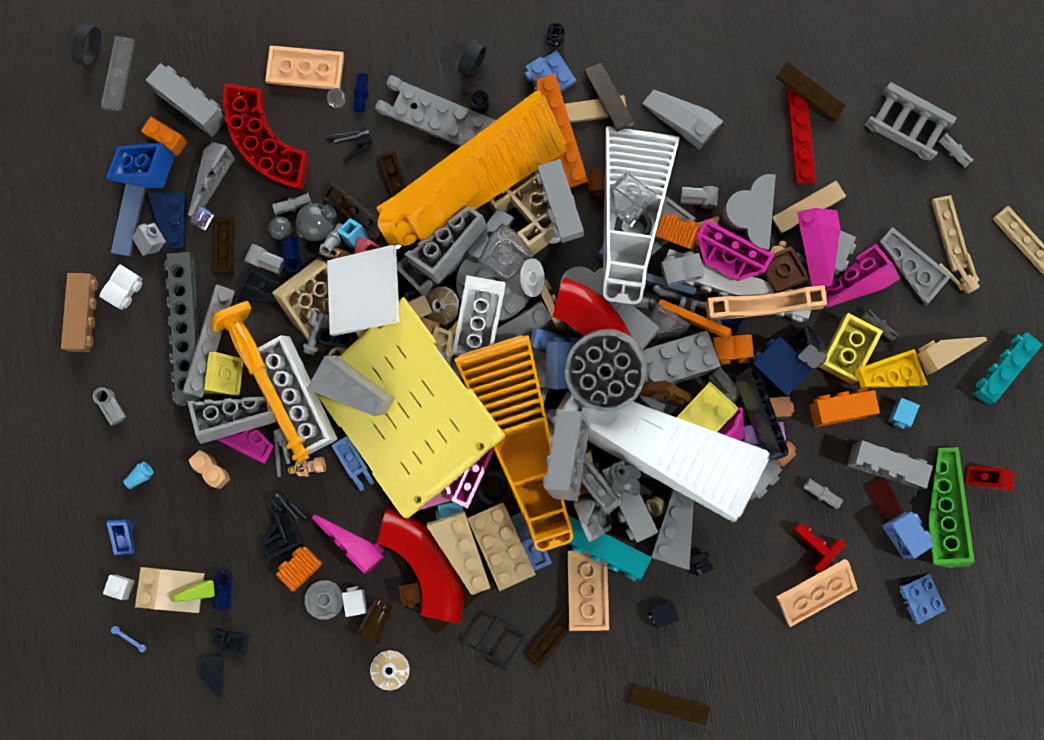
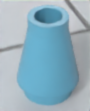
[123,462,153,489]

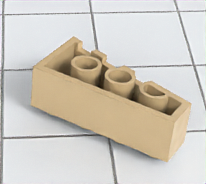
[427,510,490,595]

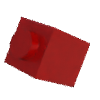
[965,466,1015,491]

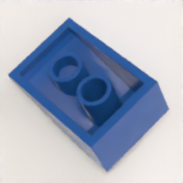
[106,143,175,188]

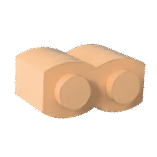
[189,450,230,489]

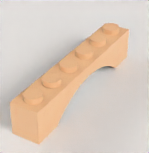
[705,285,827,321]

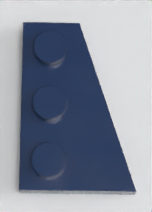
[148,193,187,249]

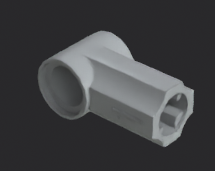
[680,186,719,209]
[244,244,285,275]
[93,387,126,426]

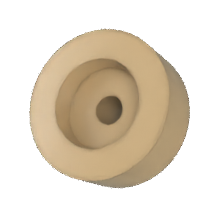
[645,496,666,517]

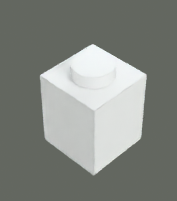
[103,575,135,600]
[342,586,367,617]

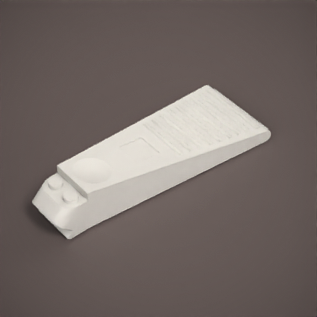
[603,126,680,304]
[555,390,769,522]

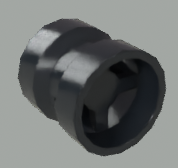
[546,23,565,47]
[470,89,489,113]
[690,551,714,576]

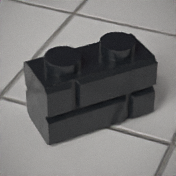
[794,326,827,369]

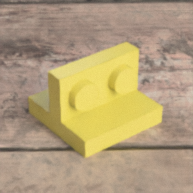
[204,352,244,397]

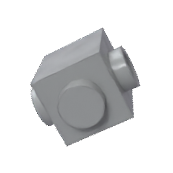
[132,223,166,256]

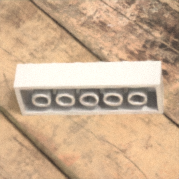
[258,335,338,455]

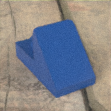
[107,519,135,555]

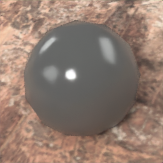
[268,216,292,240]

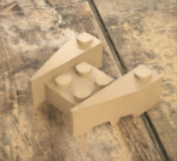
[487,170,576,257]

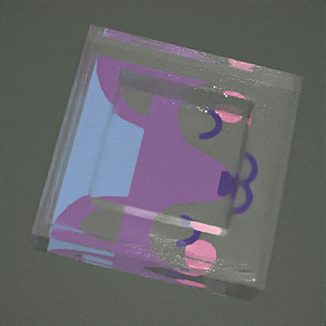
[190,205,214,231]

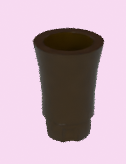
[355,598,393,645]

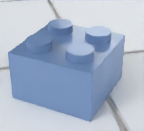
[882,512,934,559]

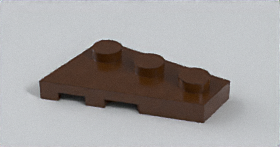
[639,381,691,406]

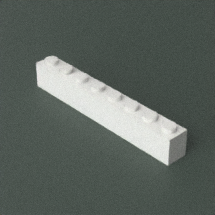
[661,249,811,323]

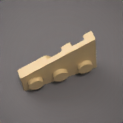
[541,279,570,337]

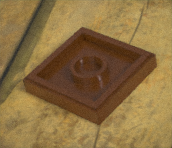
[763,246,810,293]

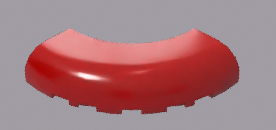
[223,84,310,189]
[553,277,632,376]
[377,507,464,624]

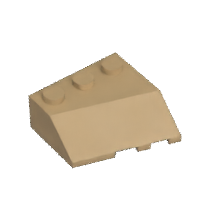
[272,259,329,341]

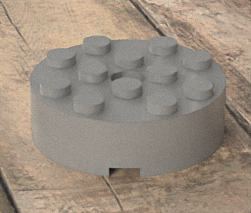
[456,246,531,325]
[565,329,647,412]

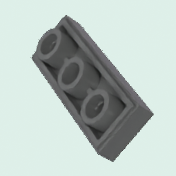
[467,209,514,264]

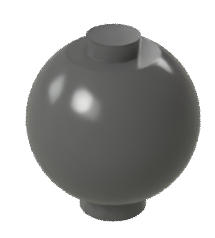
[296,203,337,241]

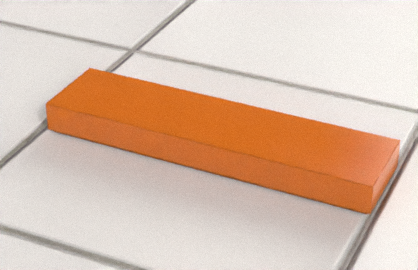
[657,299,732,340]

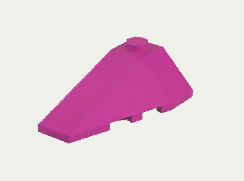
[797,208,841,288]
[825,244,900,307]
[312,514,385,573]

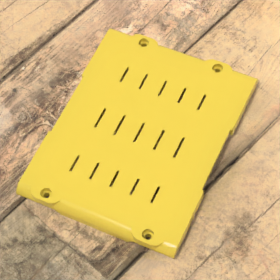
[316,297,505,518]

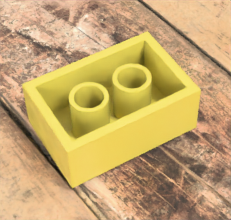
[818,313,883,385]
[676,382,739,432]

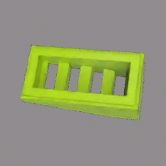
[170,580,215,602]

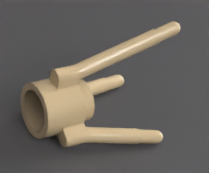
[939,254,980,294]

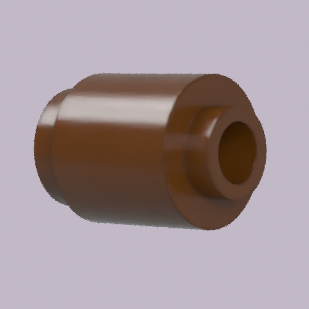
[588,169,605,198]

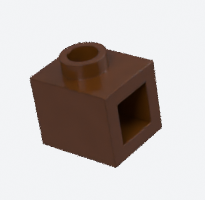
[399,582,422,609]

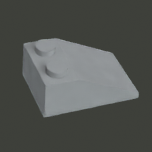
[605,298,660,351]

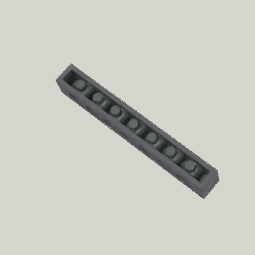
[165,252,203,407]

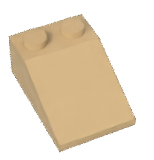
[917,337,987,375]
[135,567,205,613]

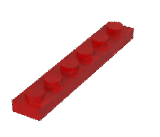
[786,74,816,185]

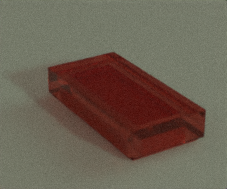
[867,478,904,521]

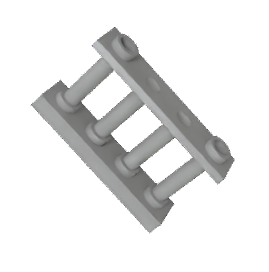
[865,82,957,161]

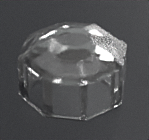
[327,89,345,108]

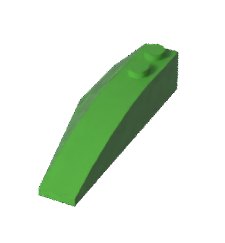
[928,447,975,568]

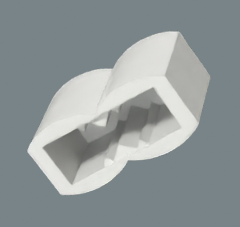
[99,265,143,310]

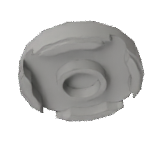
[304,580,344,620]

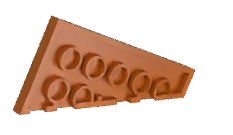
[536,74,588,188]

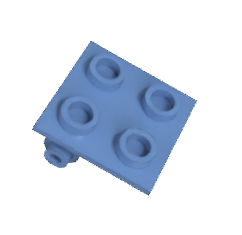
[899,574,946,624]

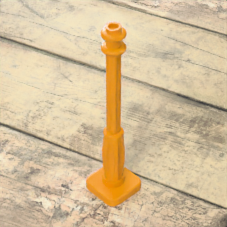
[210,301,310,463]

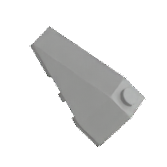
[188,142,235,221]
[494,300,560,344]

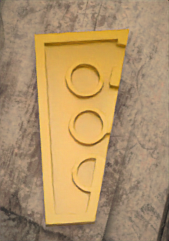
[855,349,928,388]

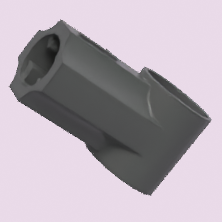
[708,368,742,404]

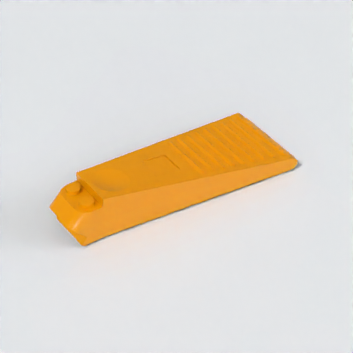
[377,91,566,246]
[454,335,573,551]

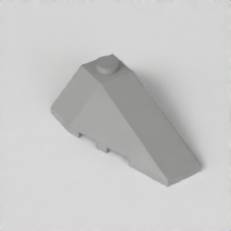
[642,90,723,150]
[573,493,613,542]

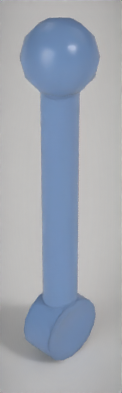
[111,626,146,652]

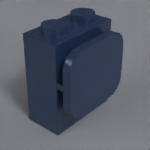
[750,336,813,397]

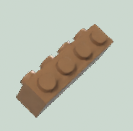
[61,273,98,352]

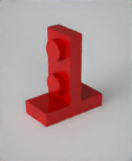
[792,524,846,573]

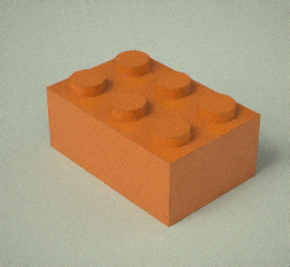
[809,388,880,427]

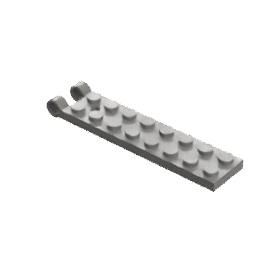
[374,75,496,147]

